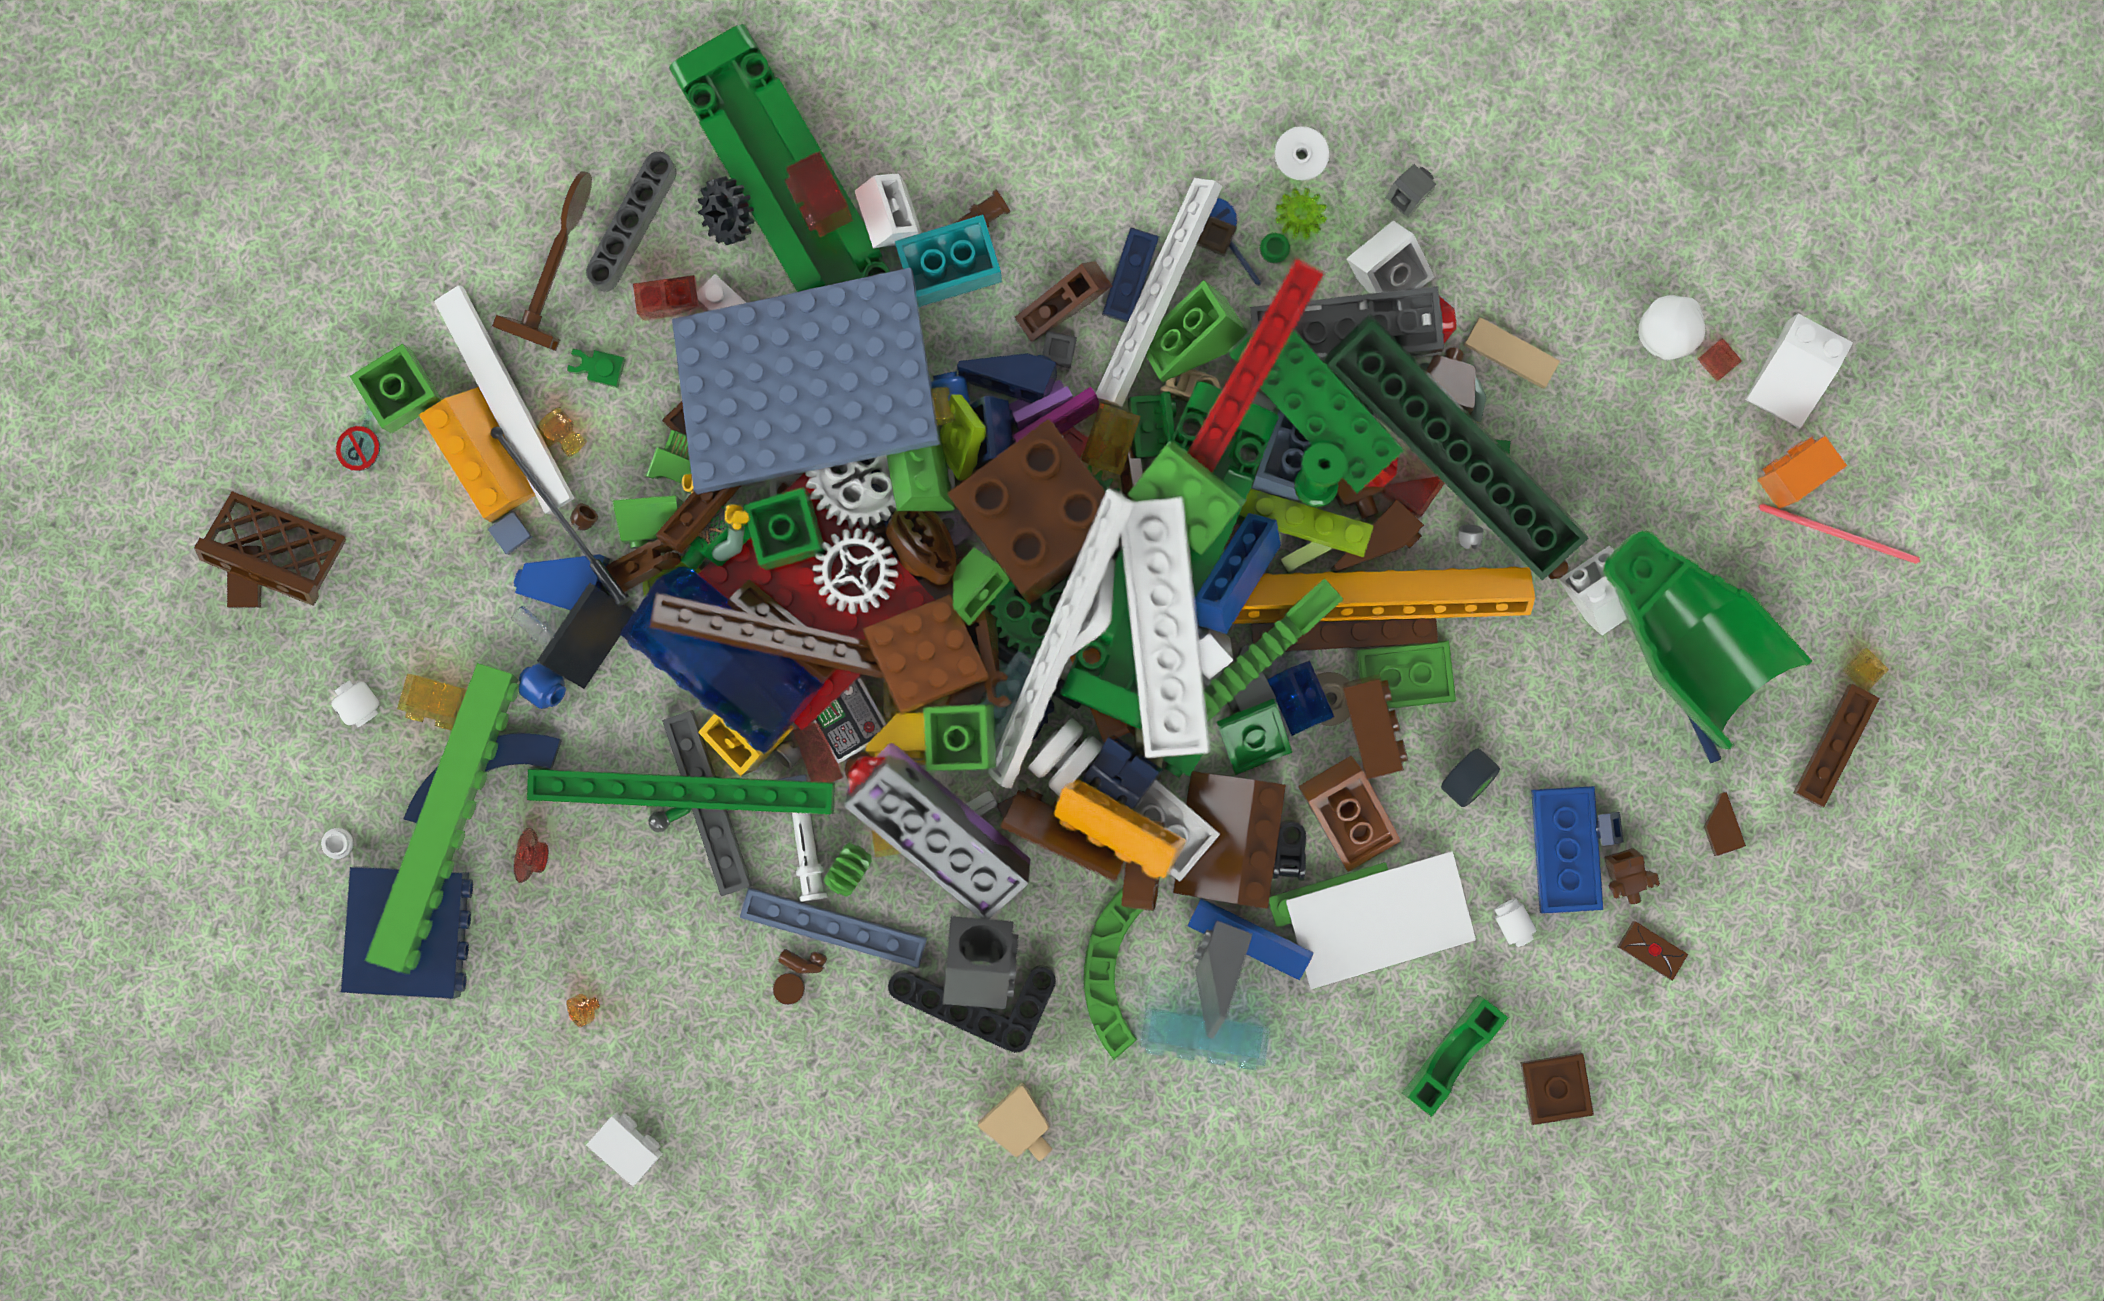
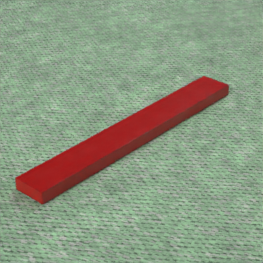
[1187,257,1325,473]

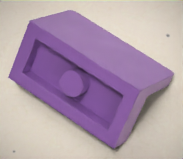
[1009,380,1073,431]

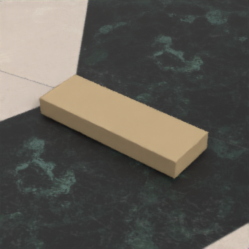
[1464,317,1560,389]

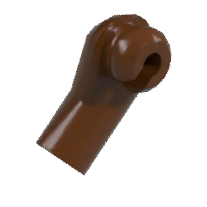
[778,949,827,974]

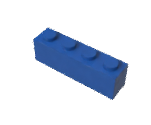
[1194,513,1281,634]

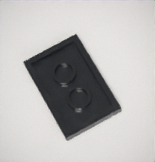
[537,583,636,689]

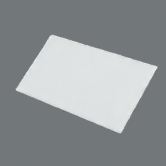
[1286,851,1476,989]

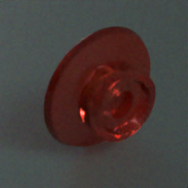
[514,827,549,883]

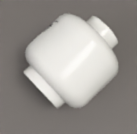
[331,680,379,727]

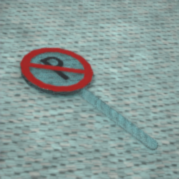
[336,407,381,471]

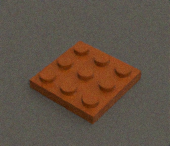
[863,595,988,715]

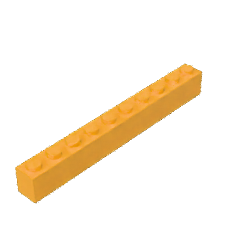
[1233,566,1535,624]

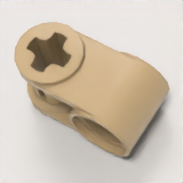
[1160,369,1221,402]

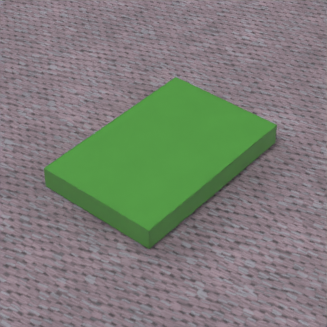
[1356,640,1456,709]

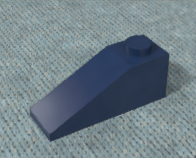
[957,353,1057,403]

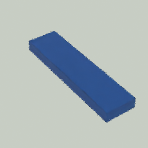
[1187,898,1313,980]

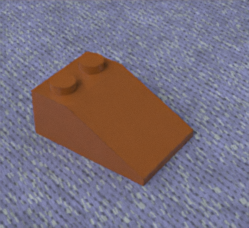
[1298,755,1401,872]

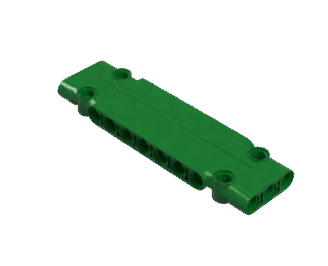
[669,24,890,292]
[1060,381,1279,730]

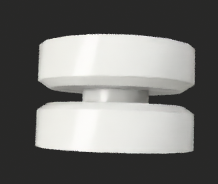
[1028,718,1103,796]

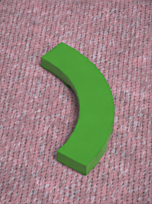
[1084,887,1144,1060]

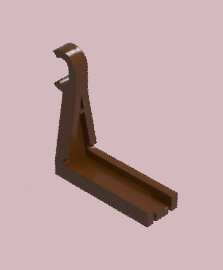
[961,609,1012,707]

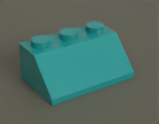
[895,215,1002,307]

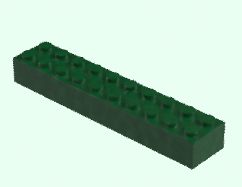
[1324,314,1589,581]

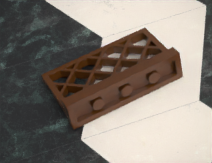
[194,491,346,606]

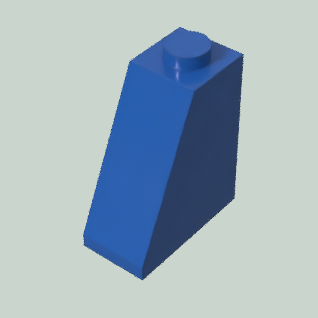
[514,554,610,611]

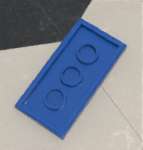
[1531,786,1603,914]

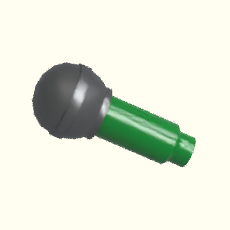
[648,807,692,832]

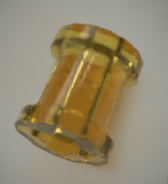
[931,387,955,426]

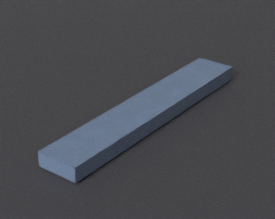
[740,887,927,968]

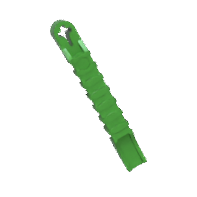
[1204,578,1344,723]

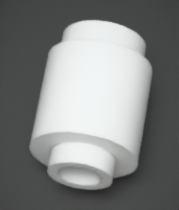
[1494,898,1537,947]

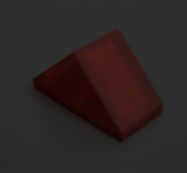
[1381,476,1445,519]

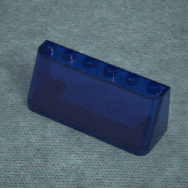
[620,567,824,754]

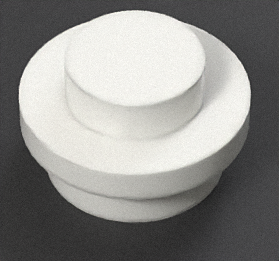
[321,828,354,859]

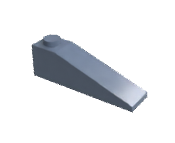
[1252,409,1312,501]

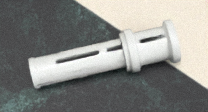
[792,813,828,902]

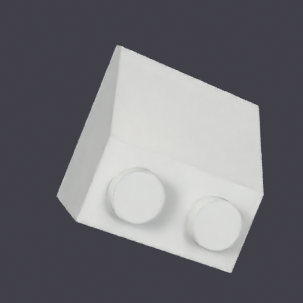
[1346,221,1434,294]

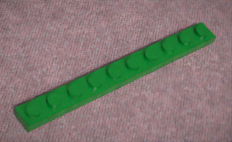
[527,769,835,815]

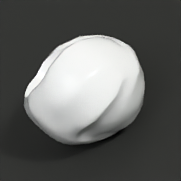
[1638,295,1706,361]

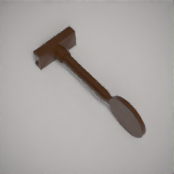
[492,171,592,351]

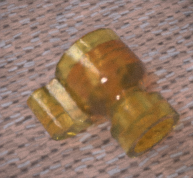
[537,407,587,457]

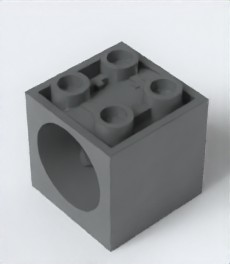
[943,916,1019,1009]

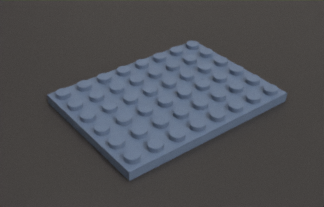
[672,268,940,494]

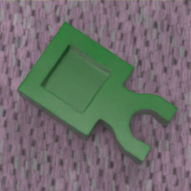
[567,348,626,388]

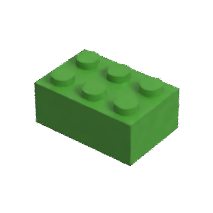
[1127,441,1246,555]

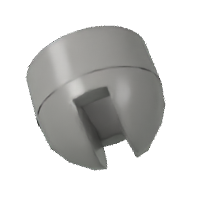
[1458,525,1484,549]
[773,741,801,768]

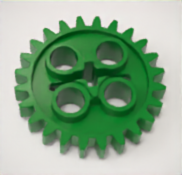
[989,573,1072,656]

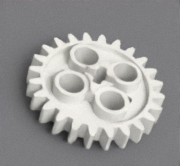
[806,455,896,529]

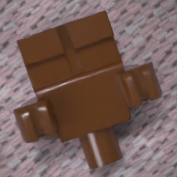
[1604,848,1660,905]

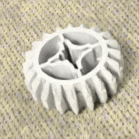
[813,528,898,614]

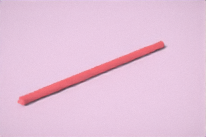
[1759,504,1921,564]

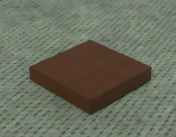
[1520,1053,1594,1125]

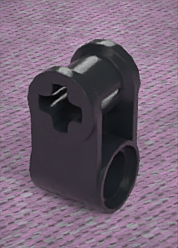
[1272,820,1306,881]

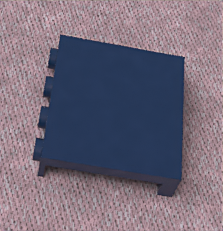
[341,866,473,999]

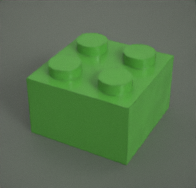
[350,343,443,434]
[924,704,996,771]

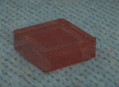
[1697,338,1742,382]

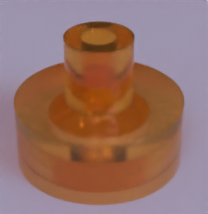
[566,994,600,1027]

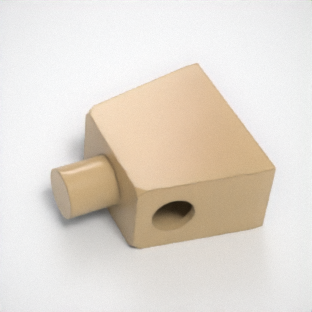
[978,1082,1053,1161]

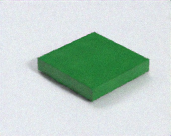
[1216,698,1292,775]

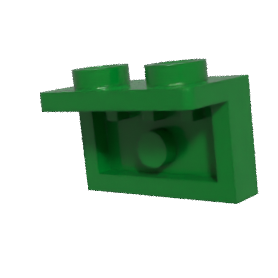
[1128,391,1177,459]

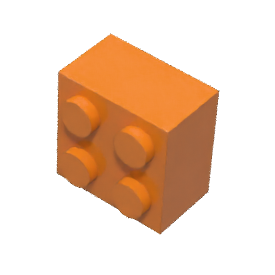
[1757,436,1847,509]

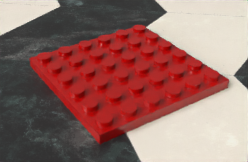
[675,472,936,731]

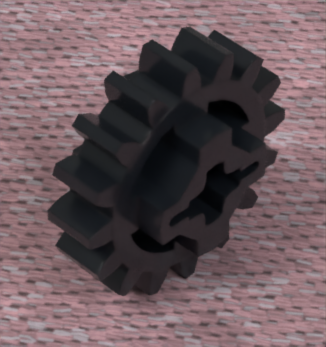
[698,176,755,245]

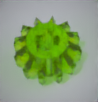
[1275,188,1327,240]

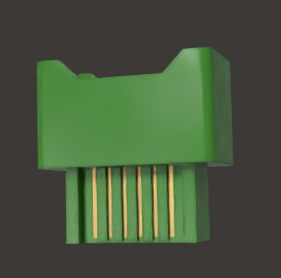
[646,430,691,494]

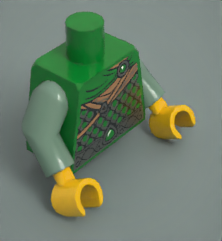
[681,474,751,572]

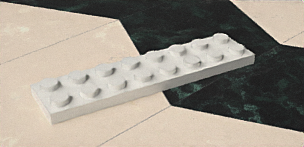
[1121,497,1210,757]

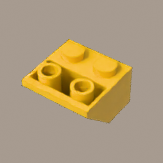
[698,684,794,777]
[866,713,926,765]

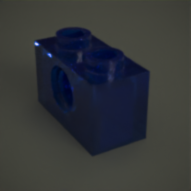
[1267,660,1335,736]

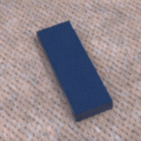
[1102,227,1159,323]

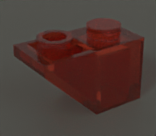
[633,275,699,321]

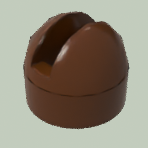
[570,503,598,531]

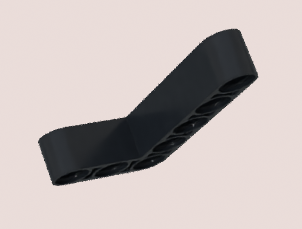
[888,965,1056,1053]

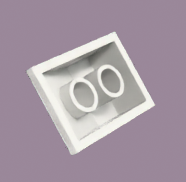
[1746,313,1853,429]

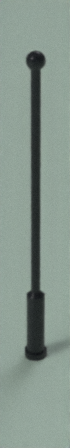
[491,427,630,607]

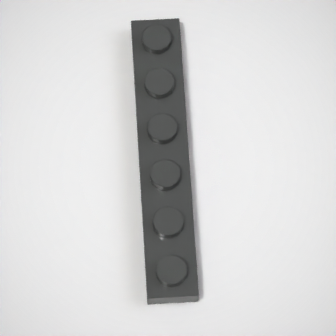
[662,710,752,897]

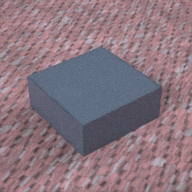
[488,511,533,555]

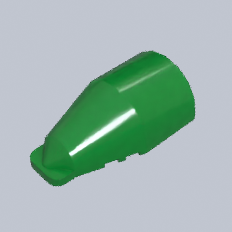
[1603,530,1813,750]

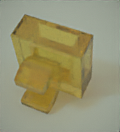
[1842,648,1889,691]

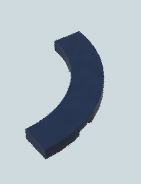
[403,733,562,823]

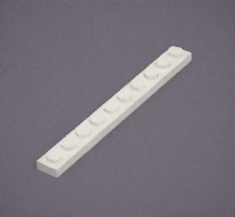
[987,489,1133,788]

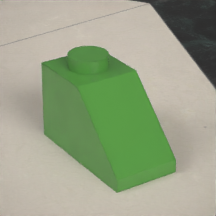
[953,547,1010,626]

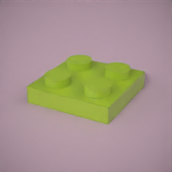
[940,394,986,480]

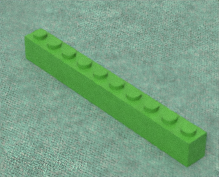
[365,663,519,974]

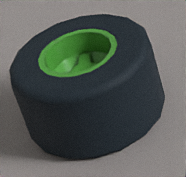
[1441,748,1500,807]

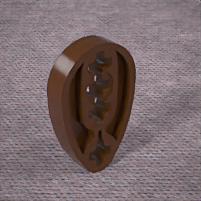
[886,509,956,585]

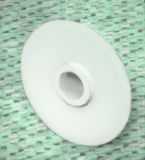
[1275,126,1329,180]

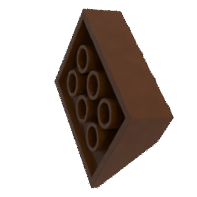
[1173,771,1286,909]
[1000,787,1124,882]

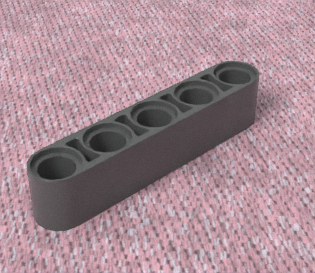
[586,151,677,292]

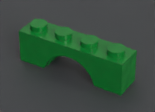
[1402,995,1509,1117]

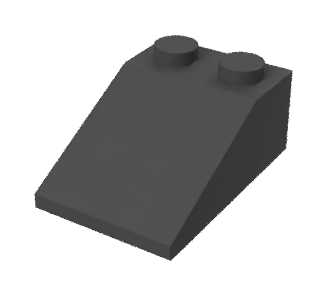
[1194,921,1252,1039]

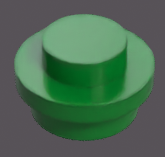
[1260,233,1290,264]

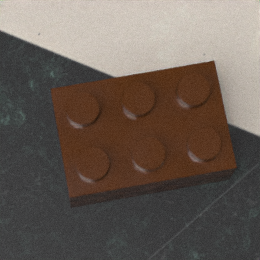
[1343,674,1408,779]

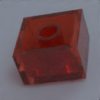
[785,151,853,237]

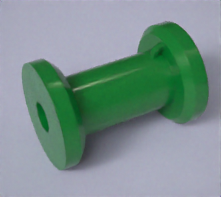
[1294,443,1347,507]

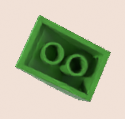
[1145,280,1248,382]

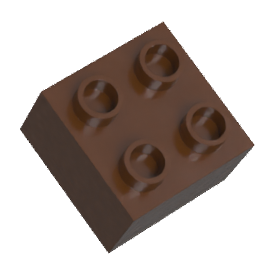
[947,418,1121,605]

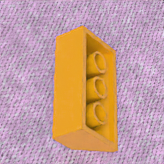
[419,387,535,523]
[1054,779,1187,878]

